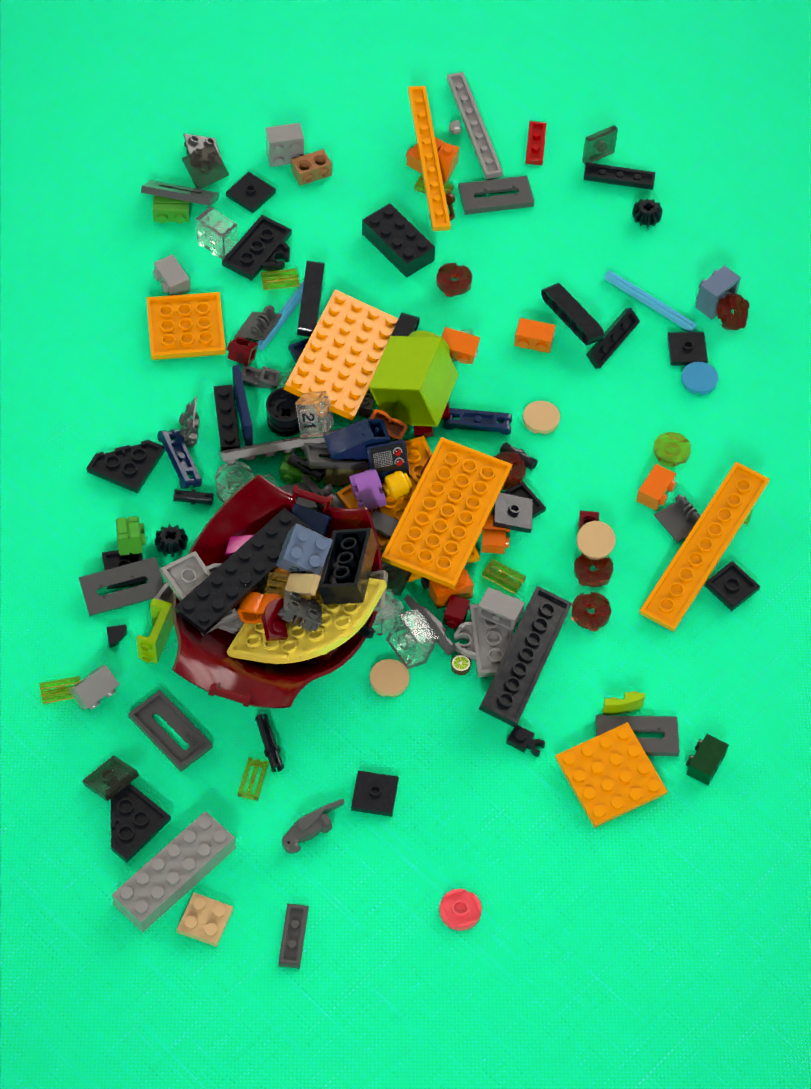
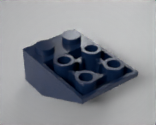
[324,419,391,460]

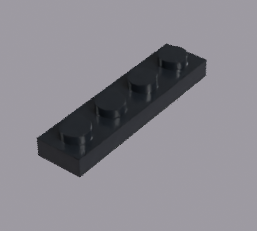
[584,162,656,190]
[586,307,640,369]
[213,385,240,451]

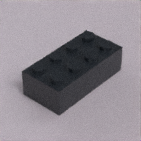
[362,203,435,278]
[318,528,377,605]

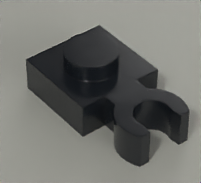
[506,725,545,757]

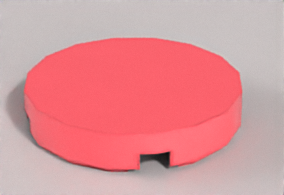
[439,889,482,931]

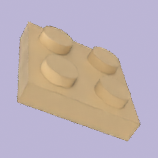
[177,892,234,947]

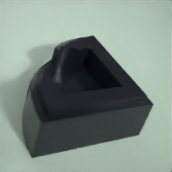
[106,624,127,648]

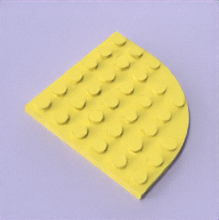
[227,576,387,664]

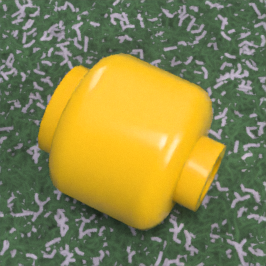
[382,471,412,499]

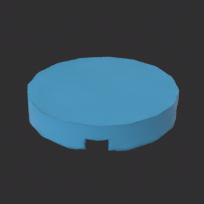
[681,362,718,395]

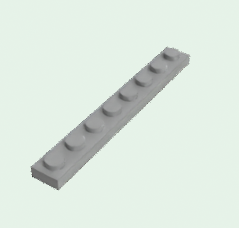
[447,72,503,179]

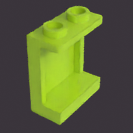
[136,598,174,664]

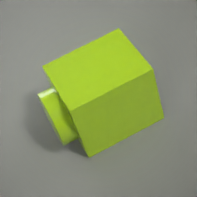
[369,331,458,427]

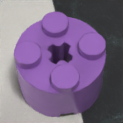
[349,468,387,511]

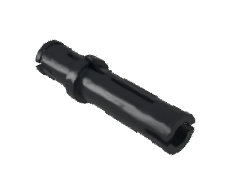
[255,714,284,772]

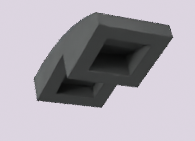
[241,365,281,389]

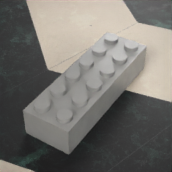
[112,811,236,933]

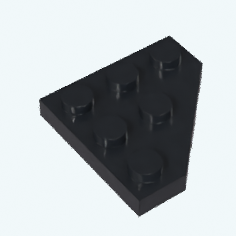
[86,440,165,493]
[110,779,171,863]

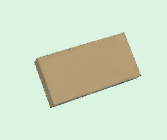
[284,573,321,596]

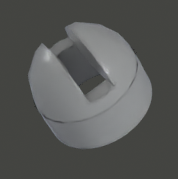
[449,120,461,134]

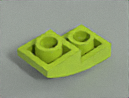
[602,691,645,715]

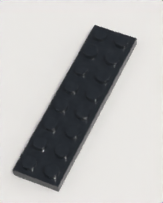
[174,508,314,635]
[479,586,572,728]

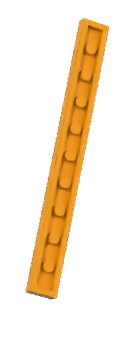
[408,86,451,231]

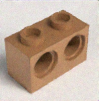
[291,149,332,186]

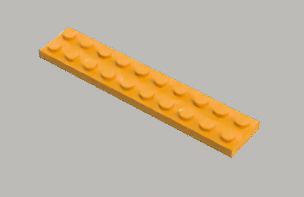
[639,462,770,632]

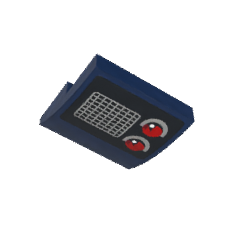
[366,440,410,483]

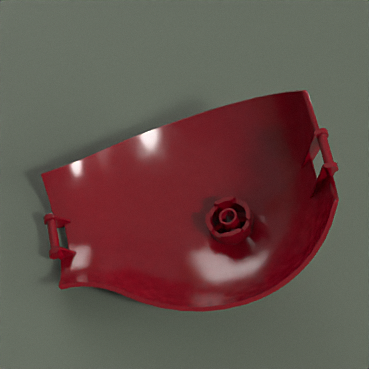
[172,474,382,708]

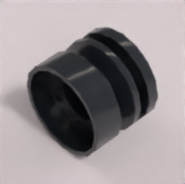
[266,387,306,437]

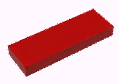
[525,121,547,165]

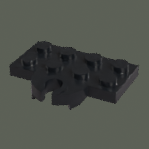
[222,215,292,281]

